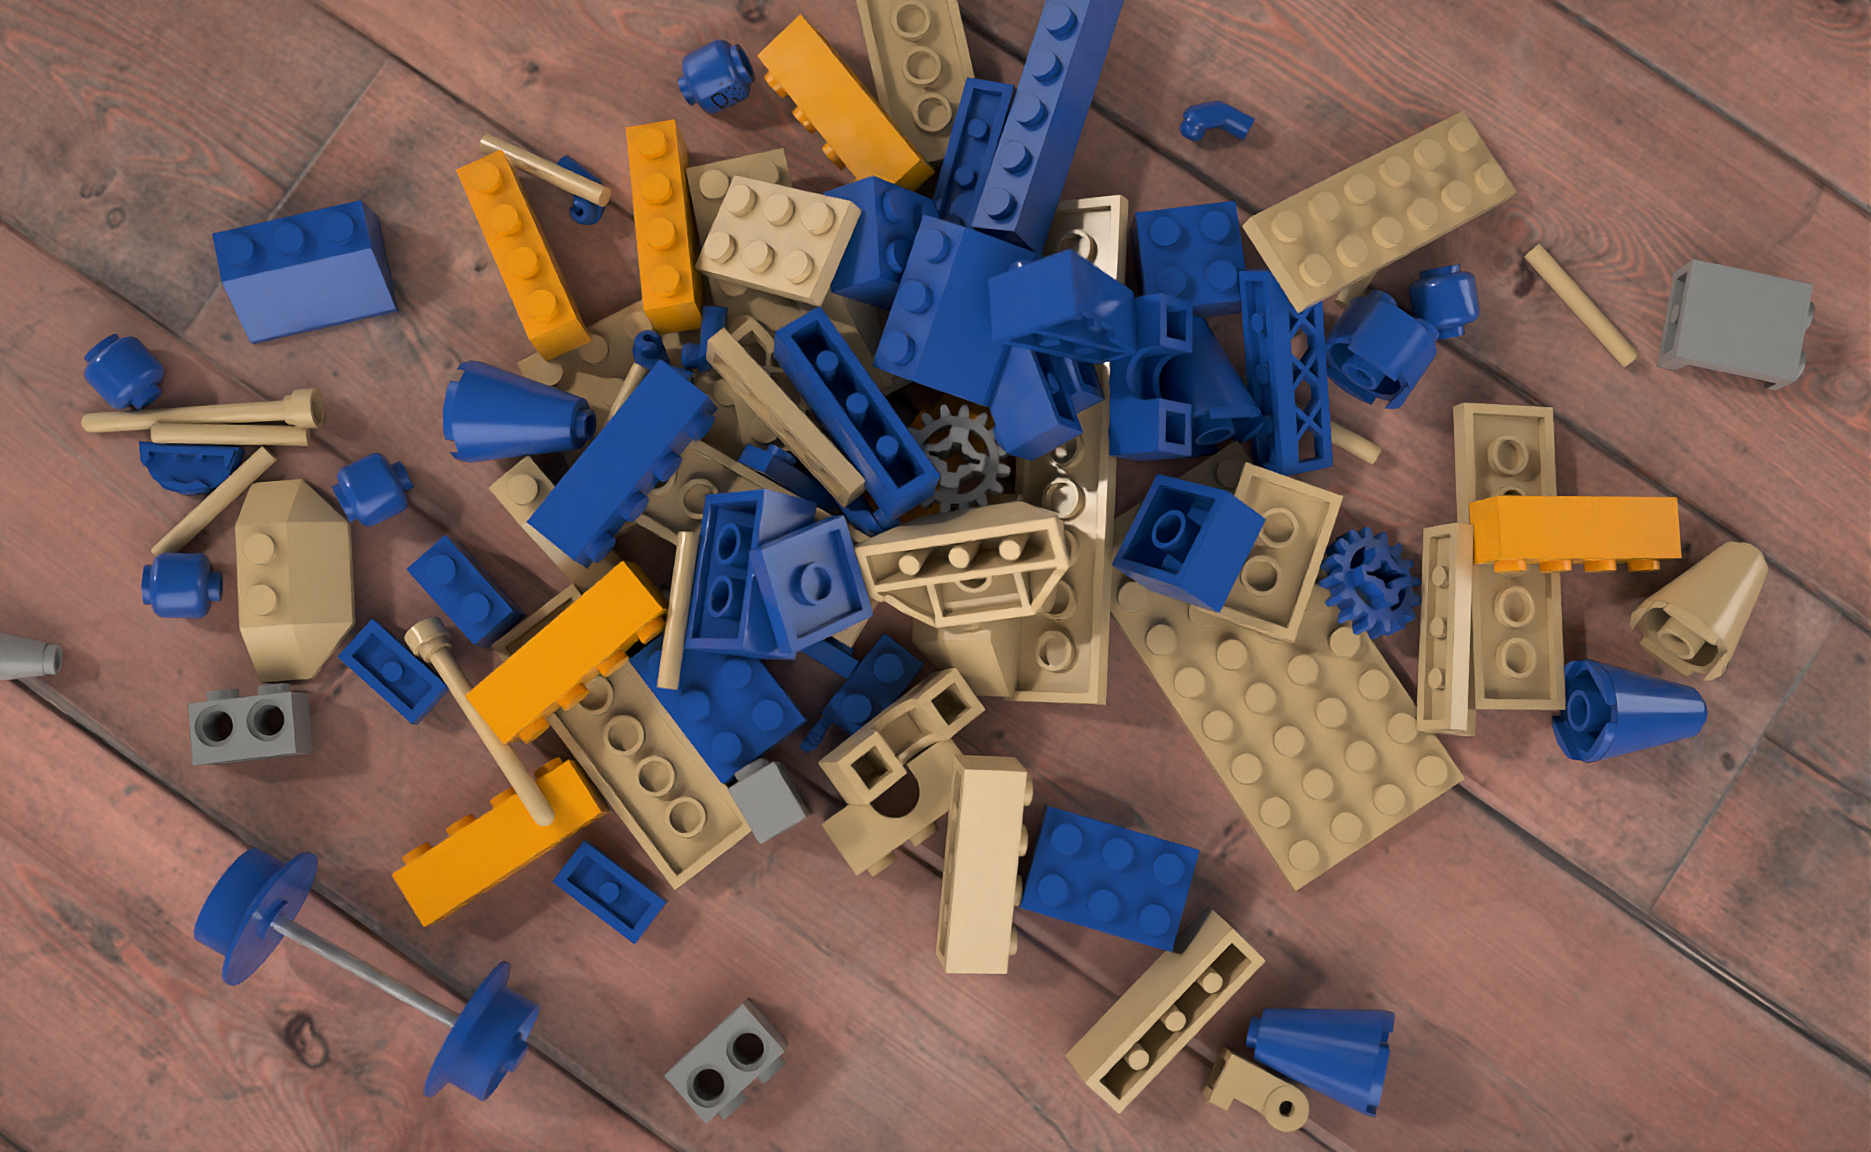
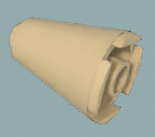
[1629,542,1769,681]

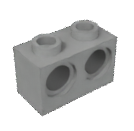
[188,683,313,765]
[728,758,813,844]
[664,998,789,1124]

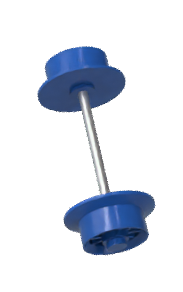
[194,847,541,1102]

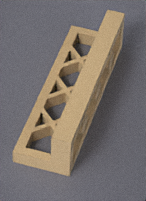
[706,317,866,509]
[1416,522,1476,736]

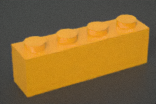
[757,14,935,192]
[625,119,705,335]
[456,149,592,362]
[1469,495,1682,573]
[465,561,669,744]
[391,757,610,928]

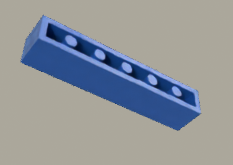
[971,0,1124,255]

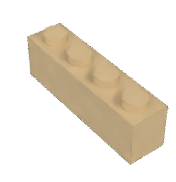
[936,755,1033,974]
[1065,906,1266,1114]

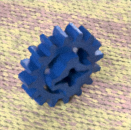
[1318,527,1422,639]

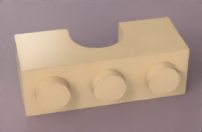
[817,668,985,805]
[821,738,963,877]

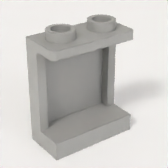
[1657,259,1815,391]

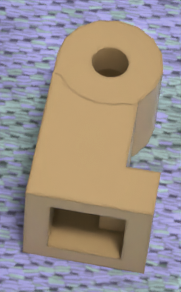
[1201,1046,1310,1132]

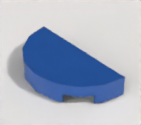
[139,441,245,496]

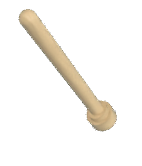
[81,388,325,433]
[404,617,555,826]

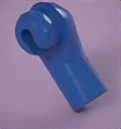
[1179,100,1255,142]
[557,155,605,225]
[681,305,728,373]
[632,330,696,385]
[834,494,901,538]

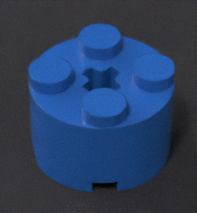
[1325,290,1440,409]

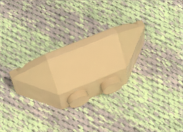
[235,479,356,683]
[912,494,1024,697]
[854,501,1071,628]

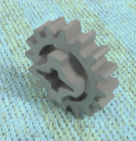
[908,405,1010,513]

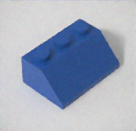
[212,200,399,344]
[872,215,1041,407]
[683,489,817,660]

